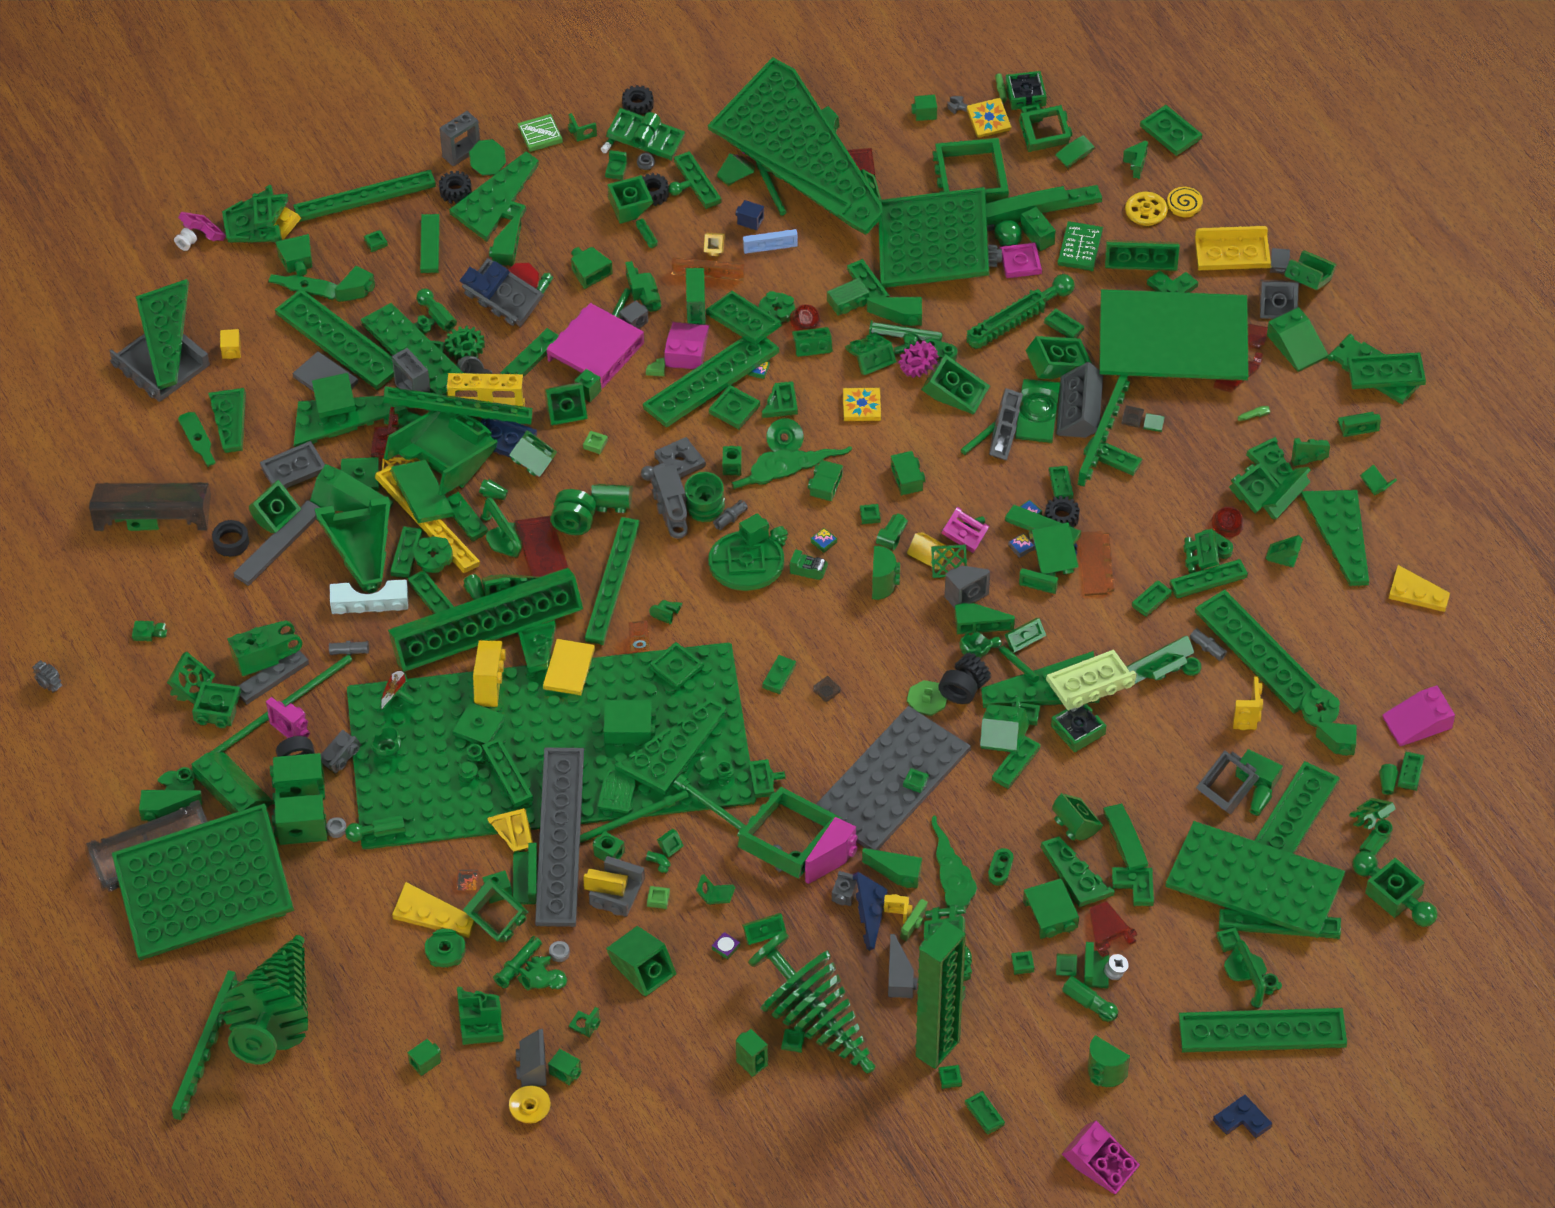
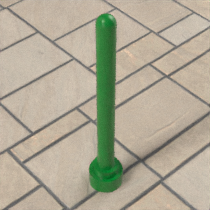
[673,774,746,830]

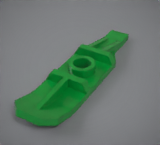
[268,274,338,300]
[178,412,216,467]

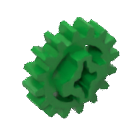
[445,325,485,360]

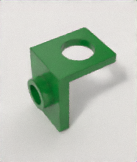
[568,113,597,142]
[1360,465,1397,496]
[696,874,735,904]
[569,1007,601,1038]

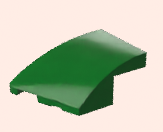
[457,987,504,1045]

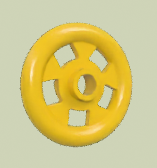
[1125,192,1168,226]

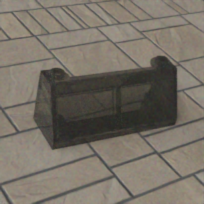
[89,482,211,531]

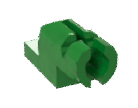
[625,261,662,312]

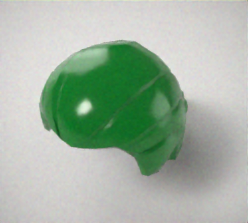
[959,632,1002,658]

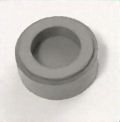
[326,817,347,838]
[549,941,570,962]

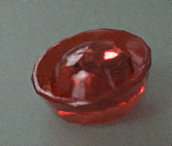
[789,304,821,331]
[1211,507,1244,537]

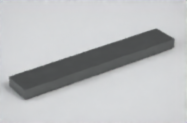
[234,500,320,586]

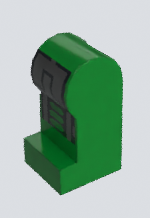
[790,549,828,580]

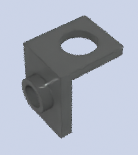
[1270,248,1290,274]

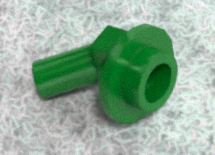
[894,334,918,354]

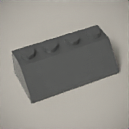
[1056,362,1103,438]

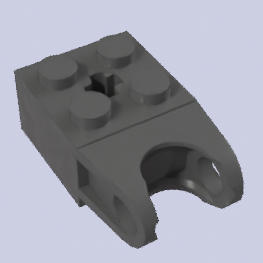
[651,464,687,538]

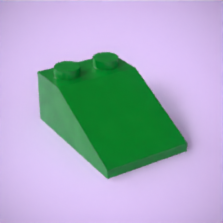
[1267,307,1328,372]
[1026,336,1092,379]
[921,354,990,414]

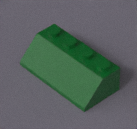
[1105,240,1180,271]
[191,752,273,814]

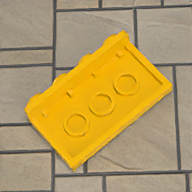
[1194,226,1271,270]

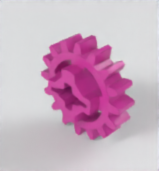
[899,341,939,378]

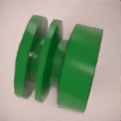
[684,472,725,522]

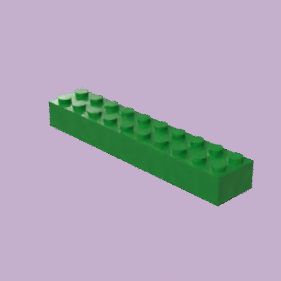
[388,568,583,672]
[915,920,966,1070]

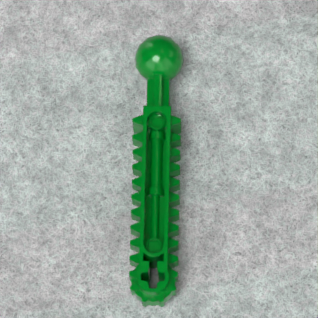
[966,274,1075,349]

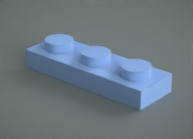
[743,229,798,254]

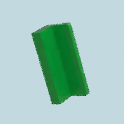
[1262,467,1311,519]
[513,843,538,905]

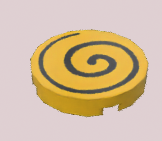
[1167,187,1203,217]

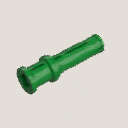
[493,936,542,988]

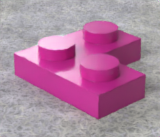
[178,212,226,241]

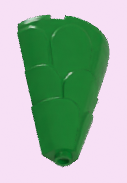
[314,496,390,593]

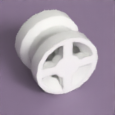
[174,228,197,251]

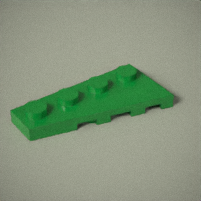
[208,388,246,453]
[1040,836,1115,907]

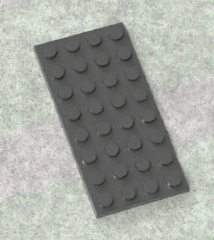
[816,706,971,850]

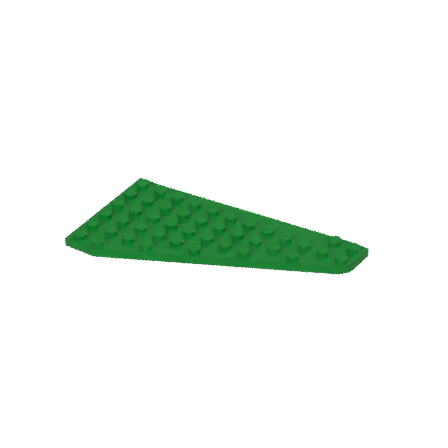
[707,57,883,235]

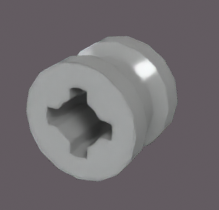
[1104,954,1128,980]

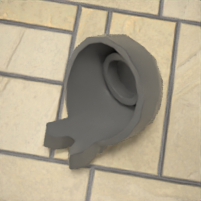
[456,356,492,374]

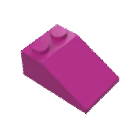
[665,322,709,369]
[1382,685,1455,746]
[805,817,858,884]

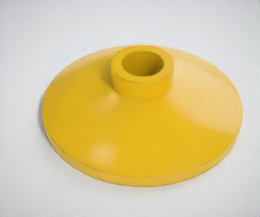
[509,1086,551,1123]

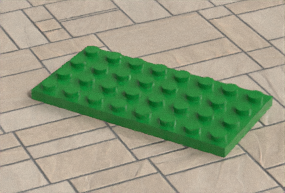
[1166,821,1345,938]

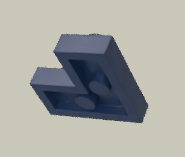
[459,261,510,300]
[1213,1095,1272,1138]

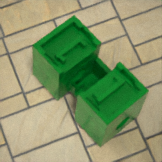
[270,753,327,845]

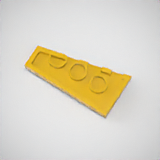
[392,882,475,938]

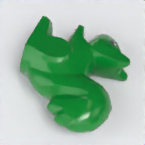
[517,956,568,991]

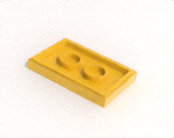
[543,639,595,696]

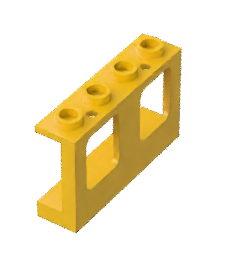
[447,373,525,407]

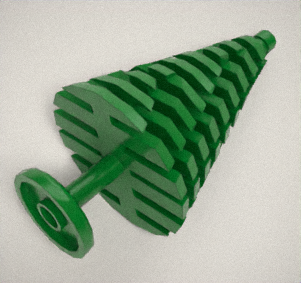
[748,931,876,1074]
[221,935,308,1065]

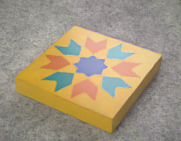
[966,98,1011,138]
[843,388,881,421]

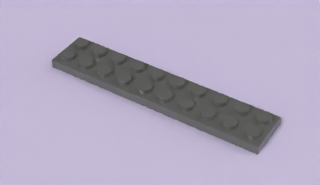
[535,748,584,927]

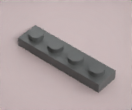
[237,650,309,705]

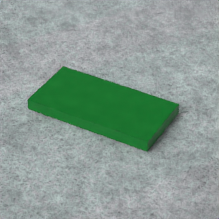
[705,291,782,345]
[1347,352,1426,389]
[390,460,454,524]

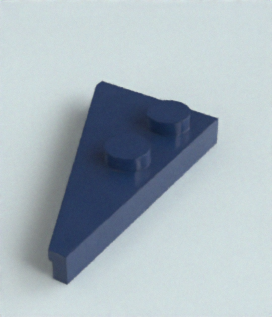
[853,872,888,951]

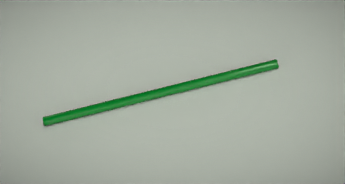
[209,655,352,753]

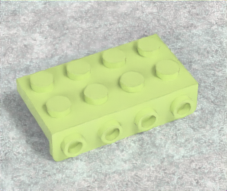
[1046,650,1137,710]

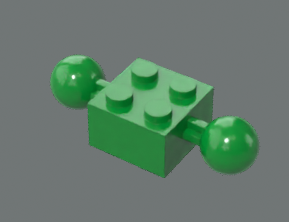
[1352,851,1438,927]

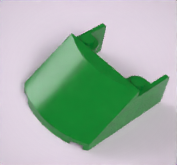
[384,410,498,496]

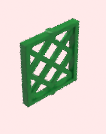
[931,544,967,578]

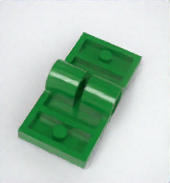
[606,108,685,161]

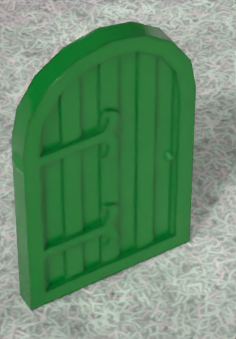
[597,768,636,814]

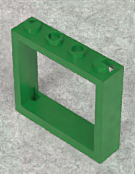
[932,138,1009,204]
[737,787,842,879]

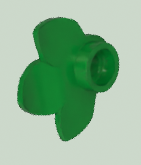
[699,747,734,780]
[158,767,195,790]

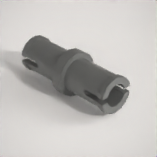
[713,500,748,530]
[1189,628,1227,661]
[329,640,369,656]

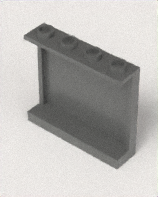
[110,334,210,402]

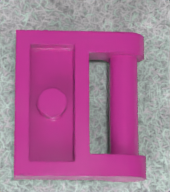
[941,507,990,553]

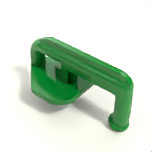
[481,497,525,558]
[1224,940,1267,1008]

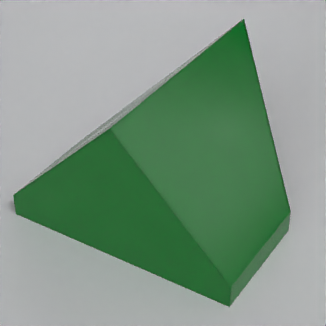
[717,153,755,186]

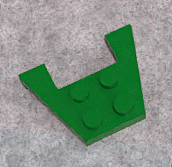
[222,185,282,243]

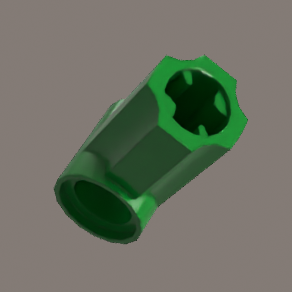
[876,513,908,551]
[1359,819,1393,856]

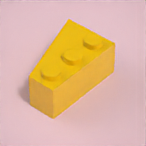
[473,640,506,707]

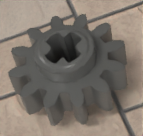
[32,660,62,693]

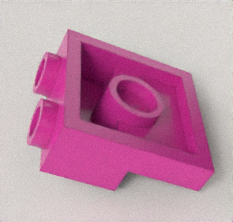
[266,697,310,738]

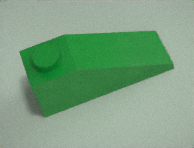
[489,213,522,266]
[867,297,922,326]
[954,603,1015,635]
[139,790,203,822]
[862,848,922,888]

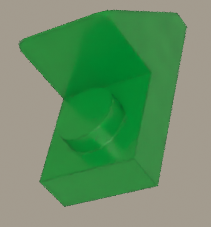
[1123,141,1148,179]
[1265,535,1303,567]

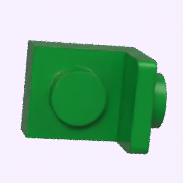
[605,150,627,180]

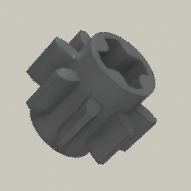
[988,245,1002,267]

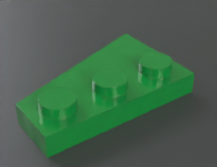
[1246,437,1293,486]
[518,620,556,673]

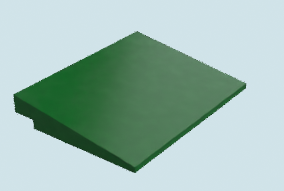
[1100,289,1249,380]

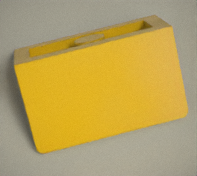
[907,532,954,570]
[583,869,628,897]

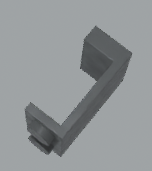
[589,856,645,917]

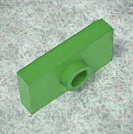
[900,899,928,942]

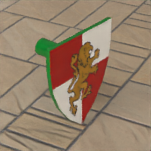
[381,671,414,710]

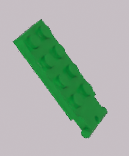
[1327,334,1421,405]

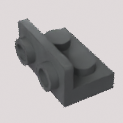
[321,730,361,774]

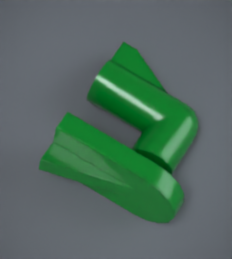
[649,600,683,624]

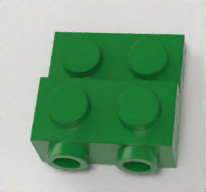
[1229,462,1279,513]
[192,681,241,728]

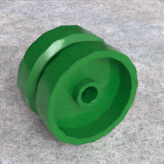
[550,489,596,535]

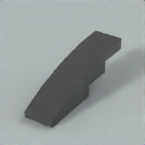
[989,388,1023,461]

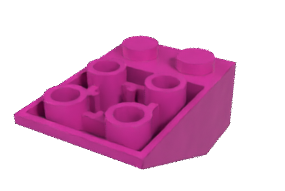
[1062,1121,1140,1195]

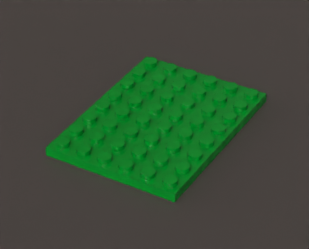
[112,803,295,961]

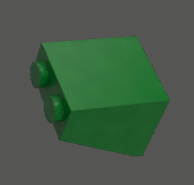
[606,926,677,997]

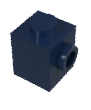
[735,200,764,230]

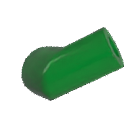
[646,851,671,873]

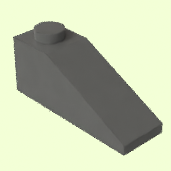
[888,934,917,998]

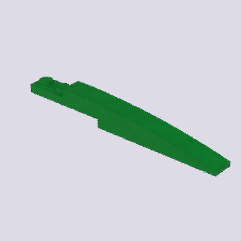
[986,185,1103,227]

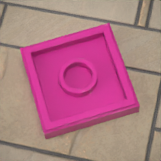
[1000,243,1042,278]

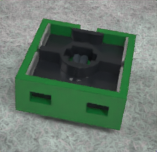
[1005,71,1047,110]
[1051,703,1107,753]

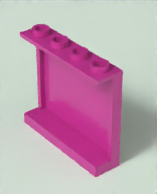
[547,303,644,390]

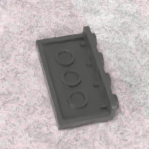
[462,258,544,327]

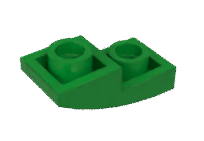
[1055,135,1095,169]

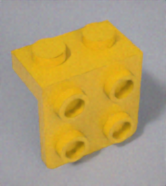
[1233,676,1263,730]

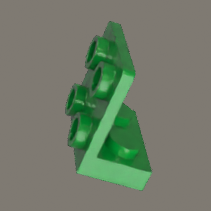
[845,333,897,375]

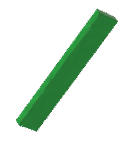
[1218,909,1341,939]

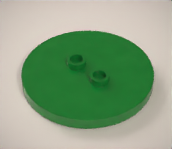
[708,531,784,591]

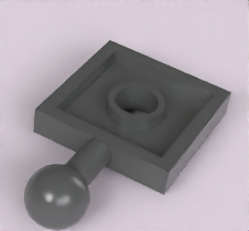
[641,437,706,481]

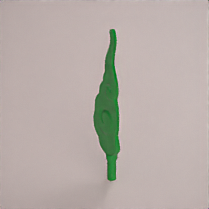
[731,446,852,489]
[932,815,977,917]

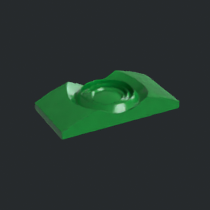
[1015,379,1060,443]

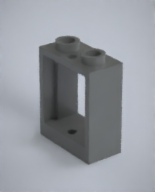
[439,111,480,167]
[392,348,431,393]
[1196,750,1259,815]

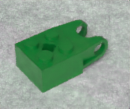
[227,621,303,676]

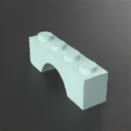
[330,580,408,614]

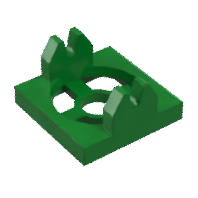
[167,651,215,704]

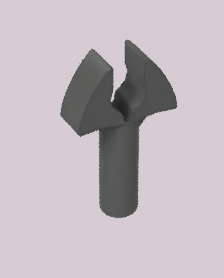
[947,96,968,114]

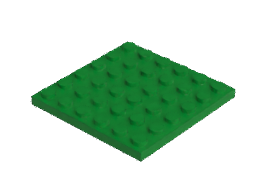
[879,187,990,288]

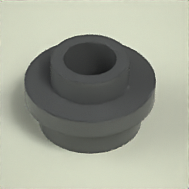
[637,153,655,170]

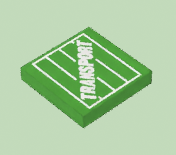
[518,114,563,152]

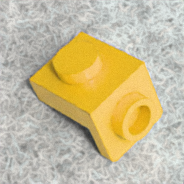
[884,894,913,924]

